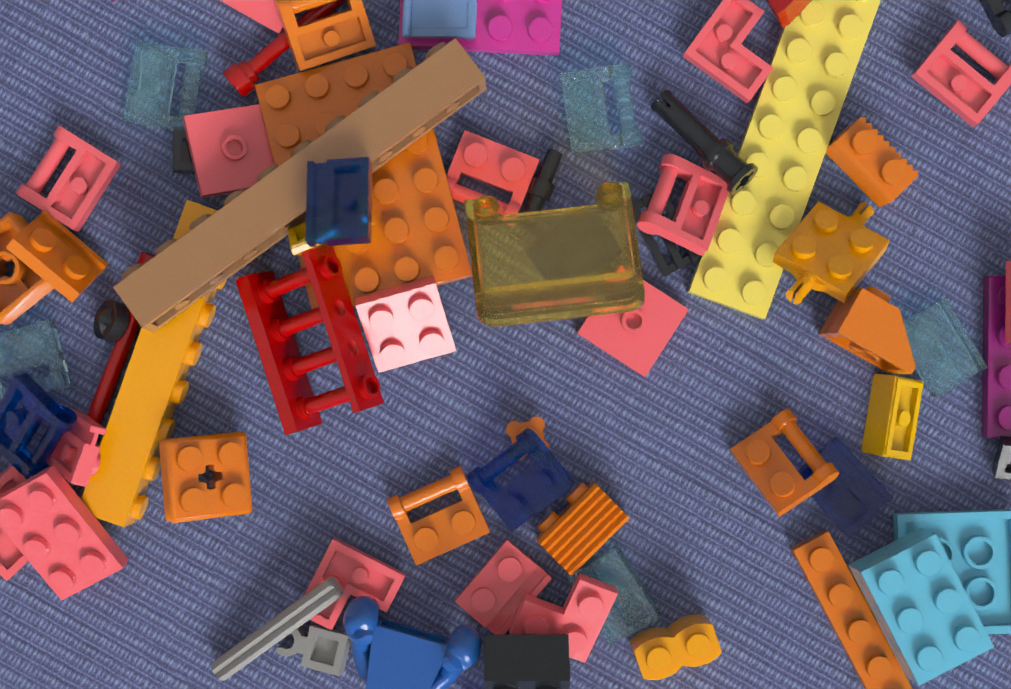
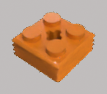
[0,212,54,325]
[159,432,252,523]

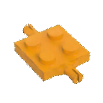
[773,201,890,305]

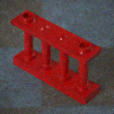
[235,246,384,436]

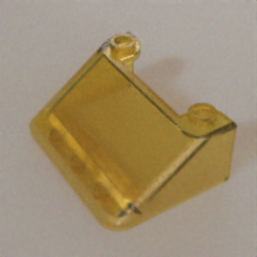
[464,182,645,327]

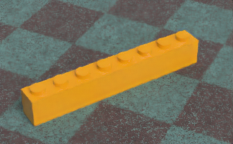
[81,200,227,527]

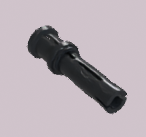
[651,90,758,195]

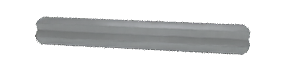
[211,577,344,681]

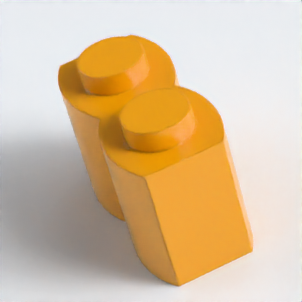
[630,614,722,680]

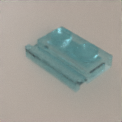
[903,298,988,398]
[566,545,661,646]

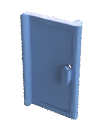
[402,0,477,40]

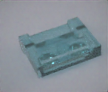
[123,41,208,131]
[559,63,643,155]
[0,319,72,410]

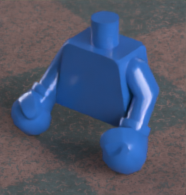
[343,596,482,689]

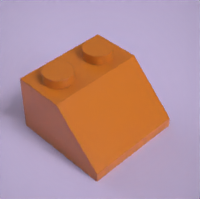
[819,286,916,374]

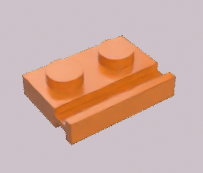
[6,210,109,303]

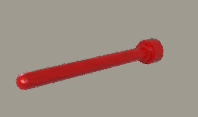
[222,0,346,98]
[87,251,155,425]

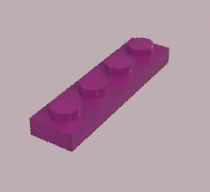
[982,276,1011,438]

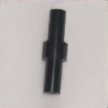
[520,149,563,230]

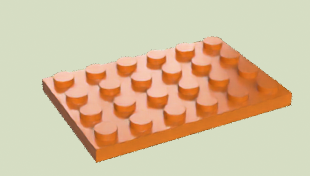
[255,42,473,309]

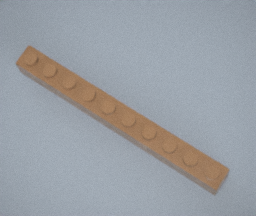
[113,38,487,333]

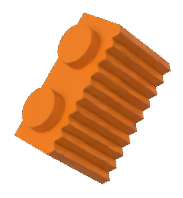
[826,117,918,207]
[536,481,630,576]

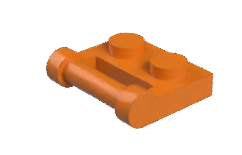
[274,0,376,71]
[730,409,840,517]
[387,466,490,566]

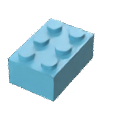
[848,528,994,686]

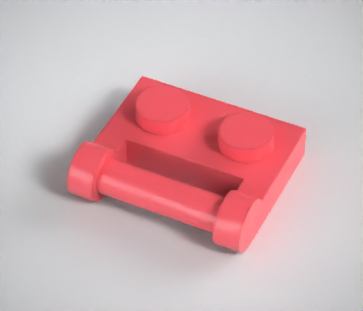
[911,20,1011,127]
[16,125,122,232]
[446,130,540,227]
[637,154,729,256]

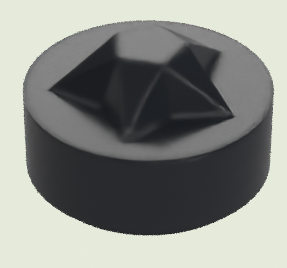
[93,300,129,342]

